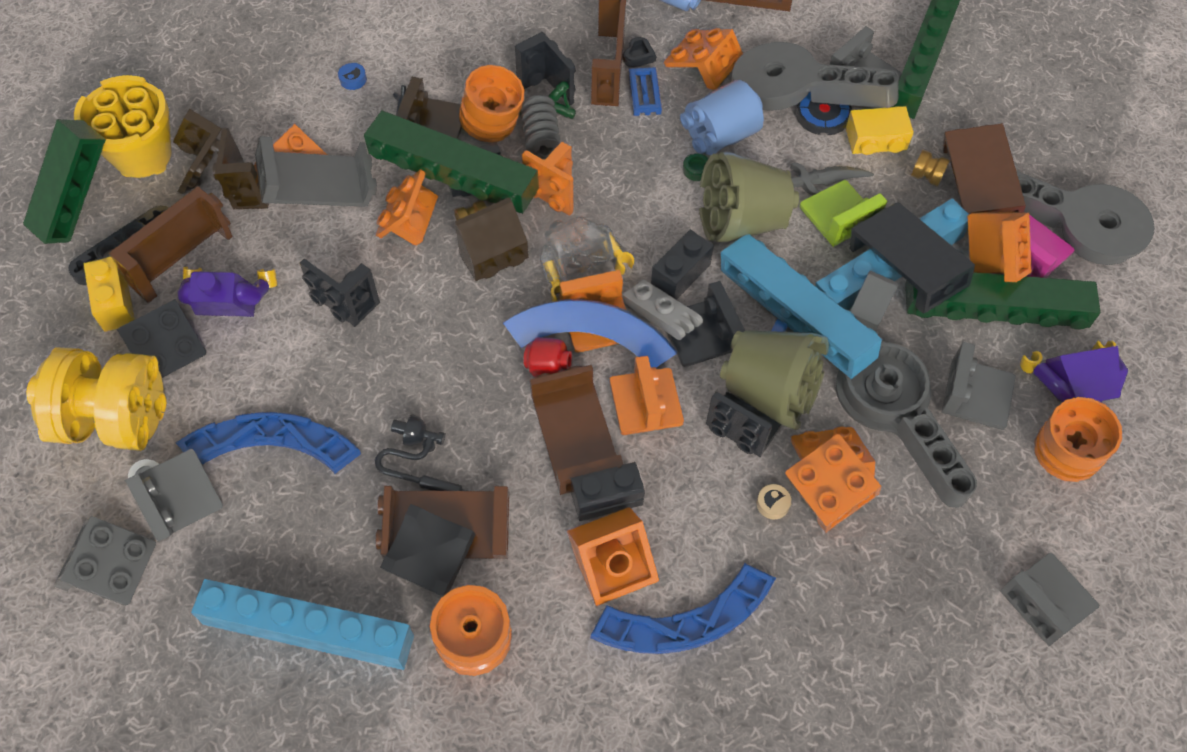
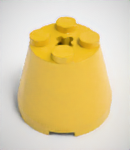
[74,75,172,178]

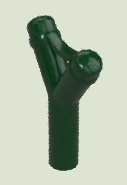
[519,81,576,119]

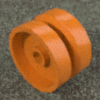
[430,585,512,676]

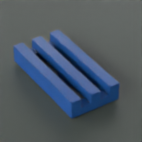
[629,67,662,116]

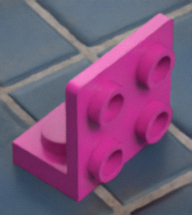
[1027,215,1075,278]

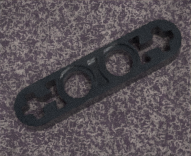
[68,205,168,285]

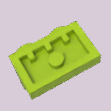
[799,180,888,247]

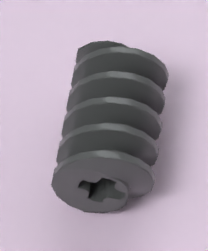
[521,95,560,159]

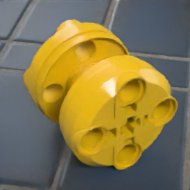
[26,347,167,451]

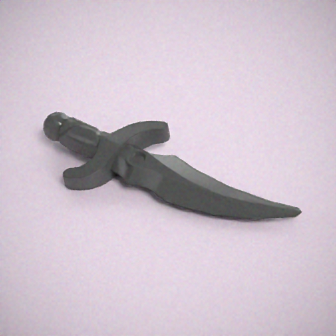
[790,162,874,196]

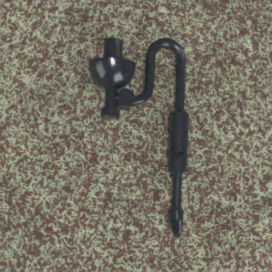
[375,414,468,491]

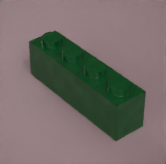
[23,119,106,244]

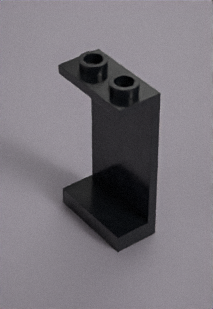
[849,202,975,314]

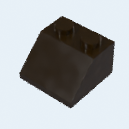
[455,197,529,281]

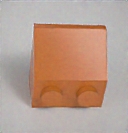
[567,507,659,606]

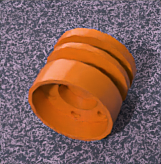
[459,65,525,143]
[1034,397,1122,482]

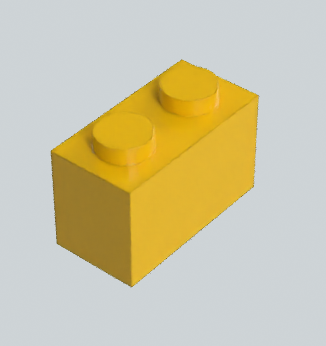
[846,106,914,155]
[84,257,135,332]

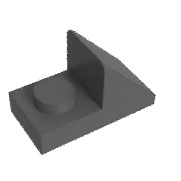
[850,271,899,332]

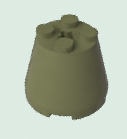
[699,152,799,243]
[720,330,829,430]

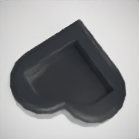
[623,37,657,68]

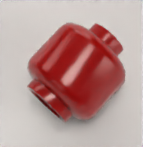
[524,337,572,377]

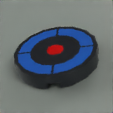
[796,91,852,135]

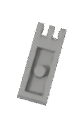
[622,279,703,340]

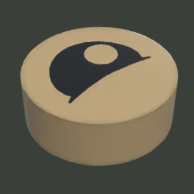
[757,484,791,519]

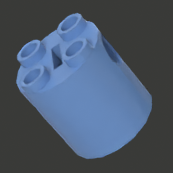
[680,80,764,155]

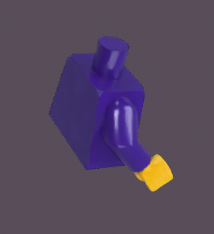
[178,267,277,317]
[1020,341,1128,403]

